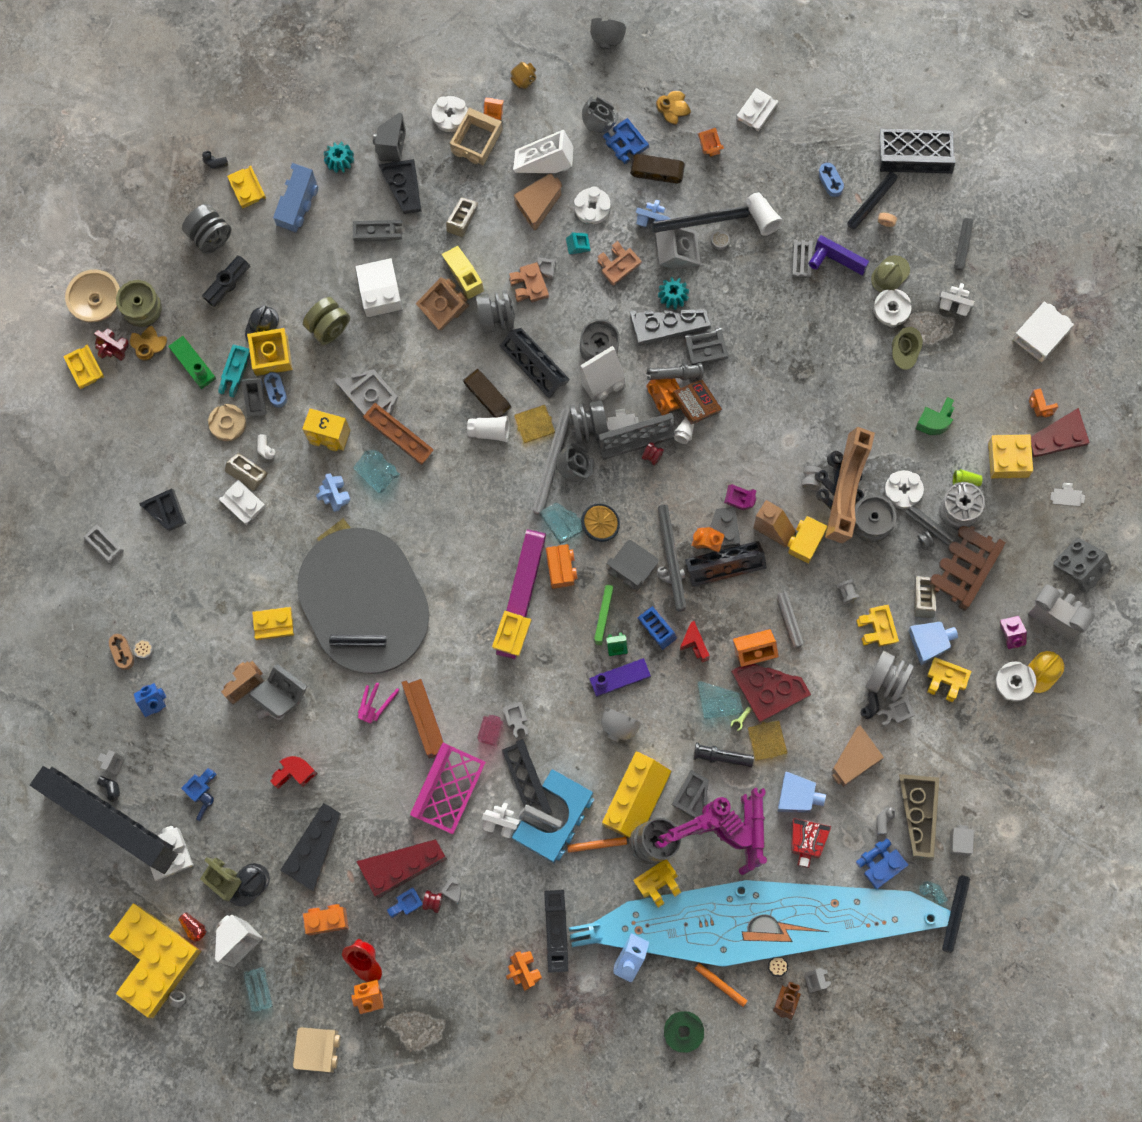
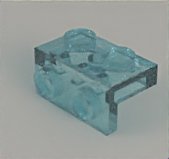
[353,450,400,493]

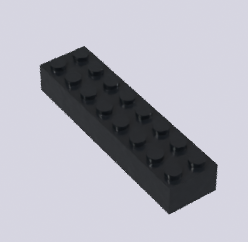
[29,766,178,874]

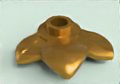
[656,91,691,125]
[130,326,167,361]

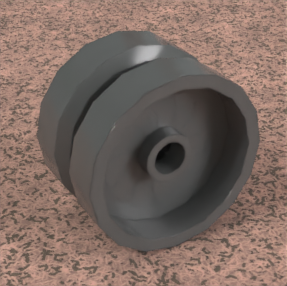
[853,494,897,542]

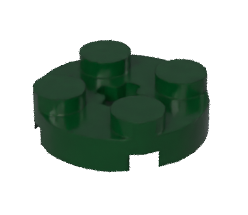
[664,1011,704,1053]

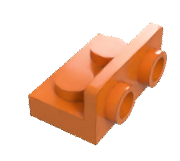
[646,378,680,416]

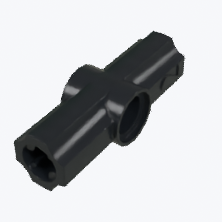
[202,255,251,307]

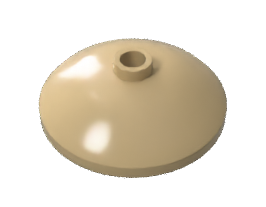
[65,270,120,322]

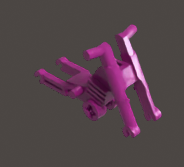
[655,787,767,875]

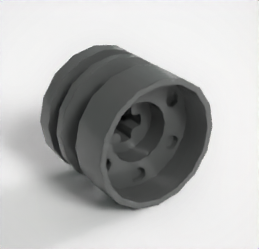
[182,204,232,254]
[476,290,515,334]
[580,319,620,362]
[569,400,608,444]
[629,818,681,864]

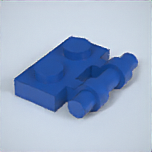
[603,118,649,164]
[856,839,908,890]

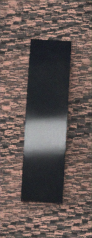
[544,890,569,973]

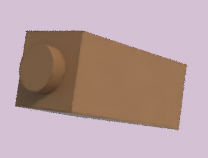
[514,173,562,231]
[753,500,796,547]
[832,725,884,787]

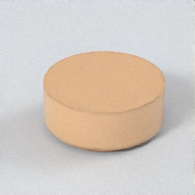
[878,213,897,227]

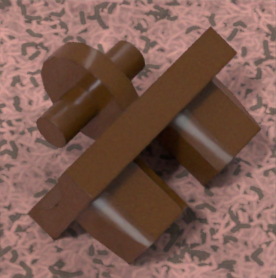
[773,982,801,1020]

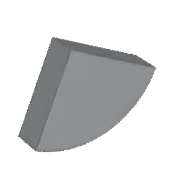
[538,257,556,279]
[441,876,461,904]

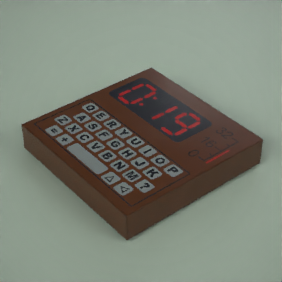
[671,380,722,425]

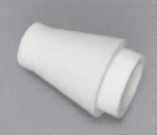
[674,416,694,444]

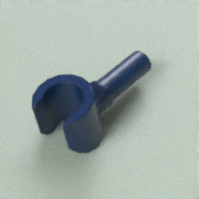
[196,793,214,821]

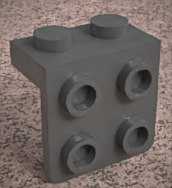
[1054,538,1112,594]
[606,540,658,591]
[249,664,308,718]

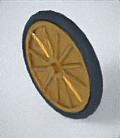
[581,503,620,542]

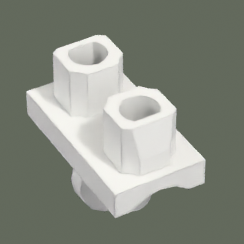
[940,283,975,316]
[482,803,520,838]

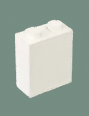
[1013,301,1074,362]

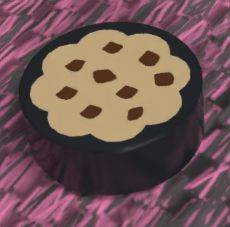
[768,956,788,977]

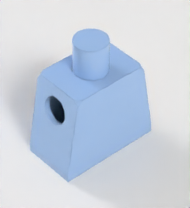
[908,622,958,665]
[777,772,826,813]
[614,933,649,982]

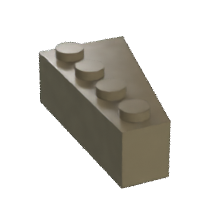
[899,774,939,861]

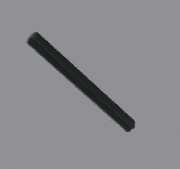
[650,206,750,233]

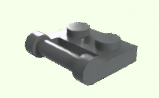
[684,327,728,365]

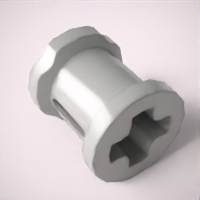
[837,579,860,604]

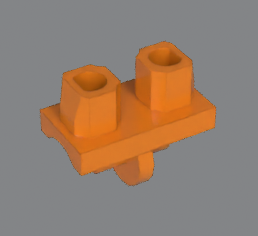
[506,951,542,991]

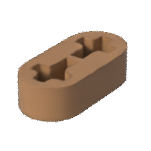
[109,634,134,670]

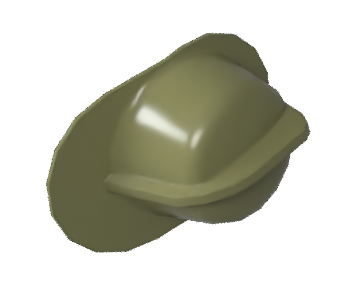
[871,255,910,293]
[892,327,923,370]

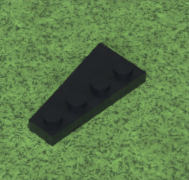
[280,803,341,891]

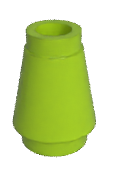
[952,469,983,486]

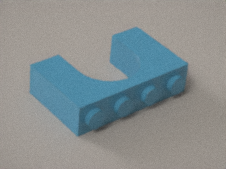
[512,769,595,864]

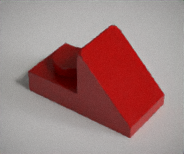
[680,621,710,663]

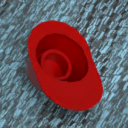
[342,939,382,982]

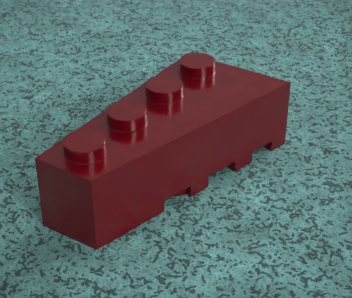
[356,839,447,899]

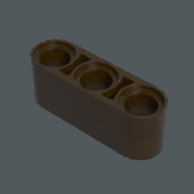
[630,154,685,184]
[463,369,512,418]

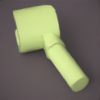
[731,707,752,731]

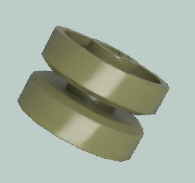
[116,280,162,327]
[302,297,350,345]

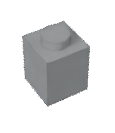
[950,825,974,856]

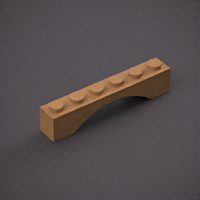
[825,427,875,544]

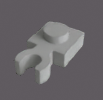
[878,697,915,726]
[503,702,529,739]

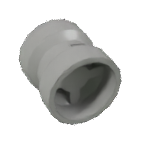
[801,466,823,490]

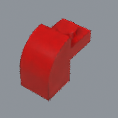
[270,756,318,789]

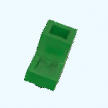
[915,397,955,435]

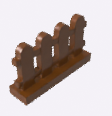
[930,525,1006,611]

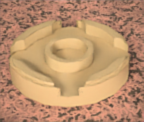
[208,404,246,441]

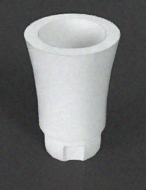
[745,192,783,236]
[467,416,510,442]

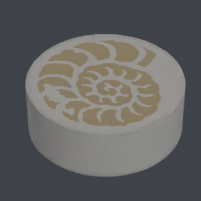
[711,230,730,250]

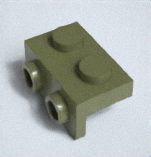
[200,857,242,902]

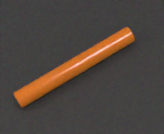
[567,837,627,853]
[695,963,748,1007]

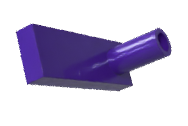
[808,235,869,276]
[589,658,651,697]

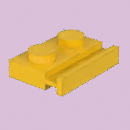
[227,166,266,209]
[63,344,104,389]
[252,607,294,640]
[492,611,532,657]

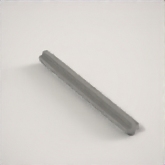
[532,408,570,515]

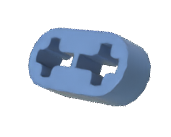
[818,163,844,197]
[264,372,287,408]

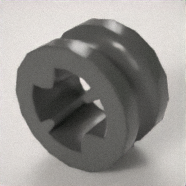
[917,531,935,551]

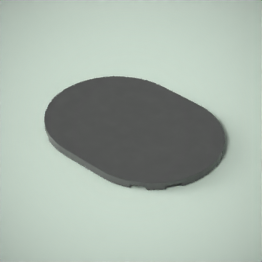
[297,528,429,674]

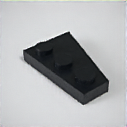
[378,159,422,214]

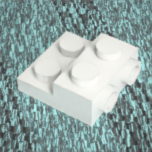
[150,826,194,881]

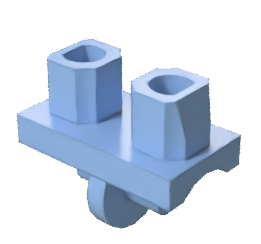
[636,199,670,227]
[316,473,350,512]

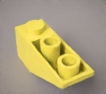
[442,246,484,299]

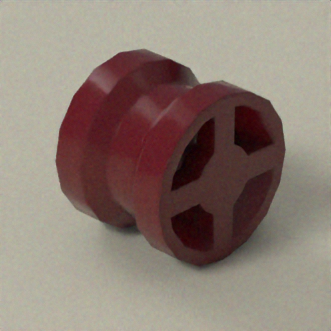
[642,442,664,466]
[422,890,443,913]

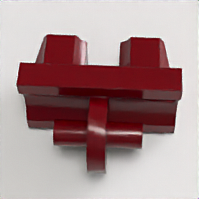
[94,328,129,361]

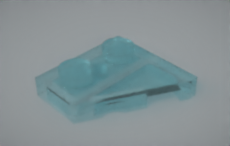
[540,503,583,545]
[698,681,743,720]

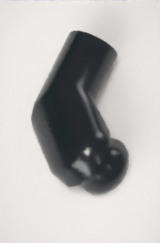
[202,151,228,168]
[860,692,879,719]

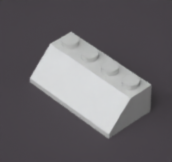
[215,915,263,967]

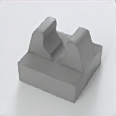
[97,750,125,775]
[804,968,831,993]

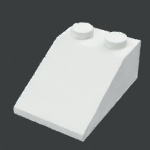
[513,130,574,173]
[356,258,403,317]
[580,346,625,401]

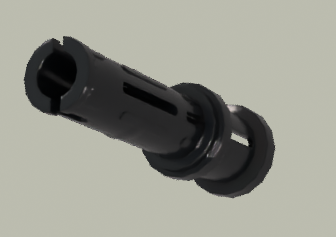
[693,742,754,768]

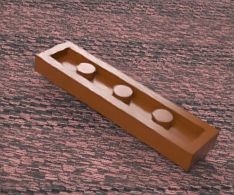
[363,403,434,465]

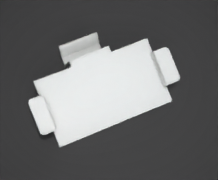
[607,409,639,431]
[1051,483,1085,506]

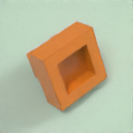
[484,98,503,120]

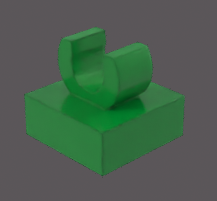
[606,632,628,656]

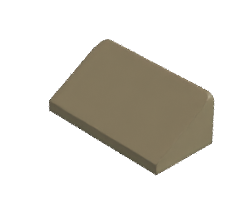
[225,453,268,491]

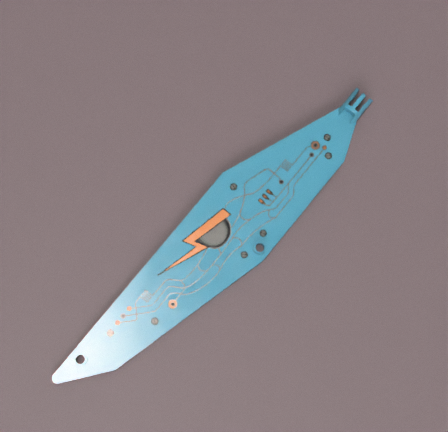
[568,880,951,967]

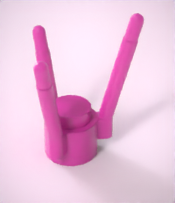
[357,683,399,724]

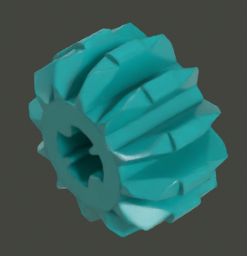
[324,141,354,174]
[658,277,689,310]

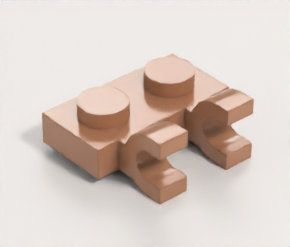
[597,241,642,286]
[509,262,549,303]

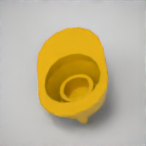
[1027,651,1064,693]

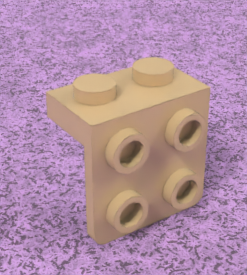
[293,1027,340,1073]

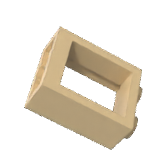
[450,108,503,166]

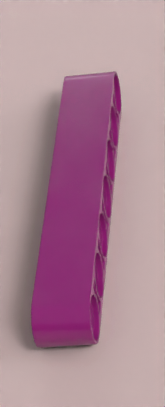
[496,529,546,659]

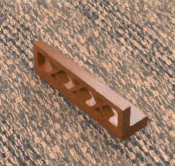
[401,679,444,759]

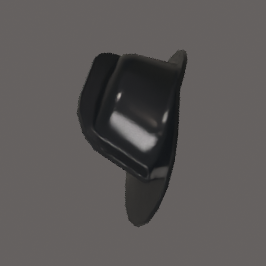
[245,306,279,343]
[230,863,270,907]

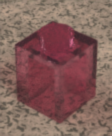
[477,715,504,747]

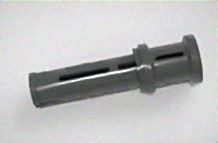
[646,363,704,381]

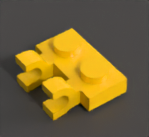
[856,604,899,647]
[927,657,972,702]
[633,859,682,908]

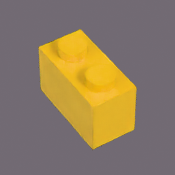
[787,516,828,564]

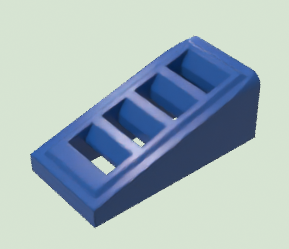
[637,606,677,650]

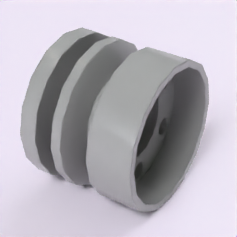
[939,482,985,530]
[865,651,914,702]

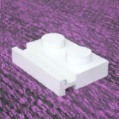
[736,88,778,132]
[219,480,266,526]

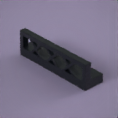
[500,328,570,398]
[685,541,767,587]
[502,739,552,815]

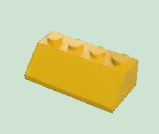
[602,751,672,839]

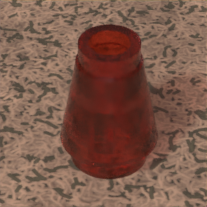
[178,912,207,942]

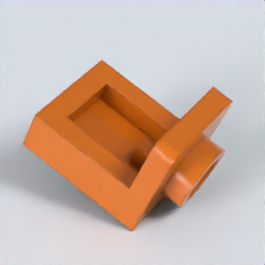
[697,128,724,157]
[1029,388,1058,418]
[691,527,724,552]

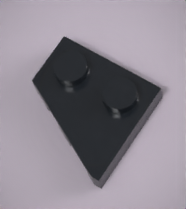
[139,488,186,531]

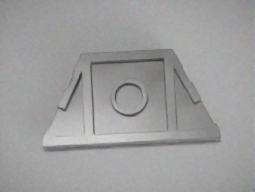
[334,369,398,434]

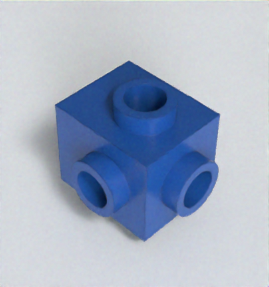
[134,683,167,717]

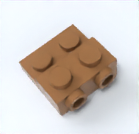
[416,277,469,331]
[221,661,264,704]

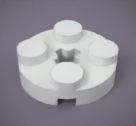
[432,96,468,132]
[574,186,610,224]
[873,289,911,328]
[884,470,924,509]
[995,661,1036,702]

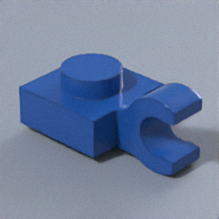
[181,768,217,802]
[387,887,423,918]

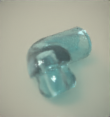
[919,881,948,905]

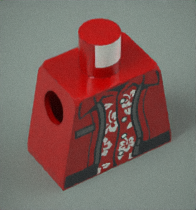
[791,818,831,868]

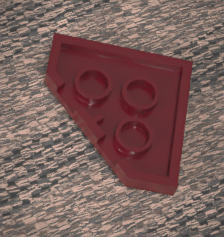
[731,663,811,723]

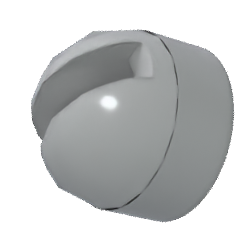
[169,990,186,1008]

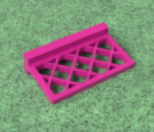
[410,743,486,834]

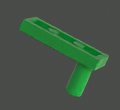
[168,336,216,390]

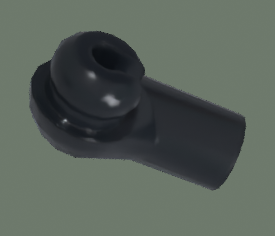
[97,776,120,802]

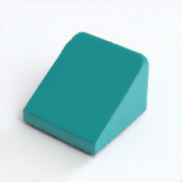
[566,232,591,254]

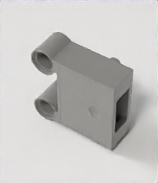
[1028,585,1095,642]

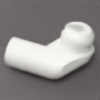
[257,434,276,459]

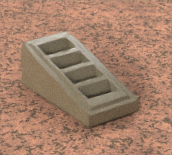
[446,197,478,237]
[914,576,936,618]

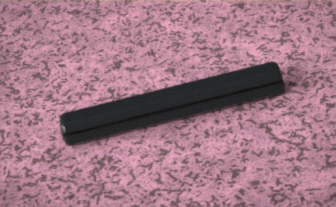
[847,172,898,230]
[942,875,970,953]

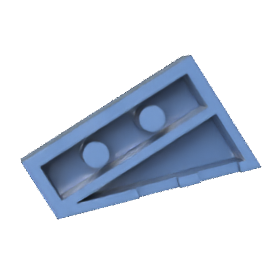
[273,163,319,232]

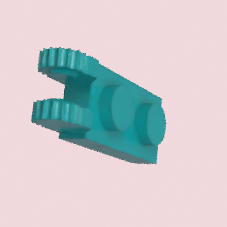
[218,344,250,398]

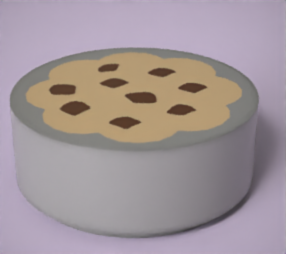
[133,639,154,659]

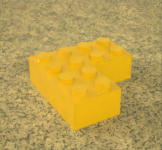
[109,903,201,1018]

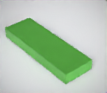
[594,585,614,646]

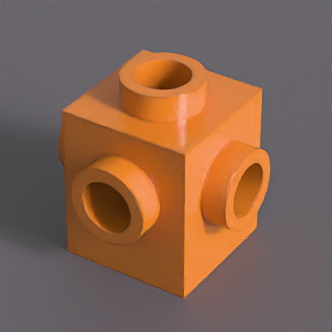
[352,980,384,1014]

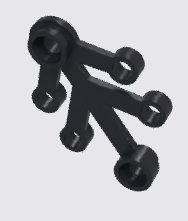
[815,451,864,510]

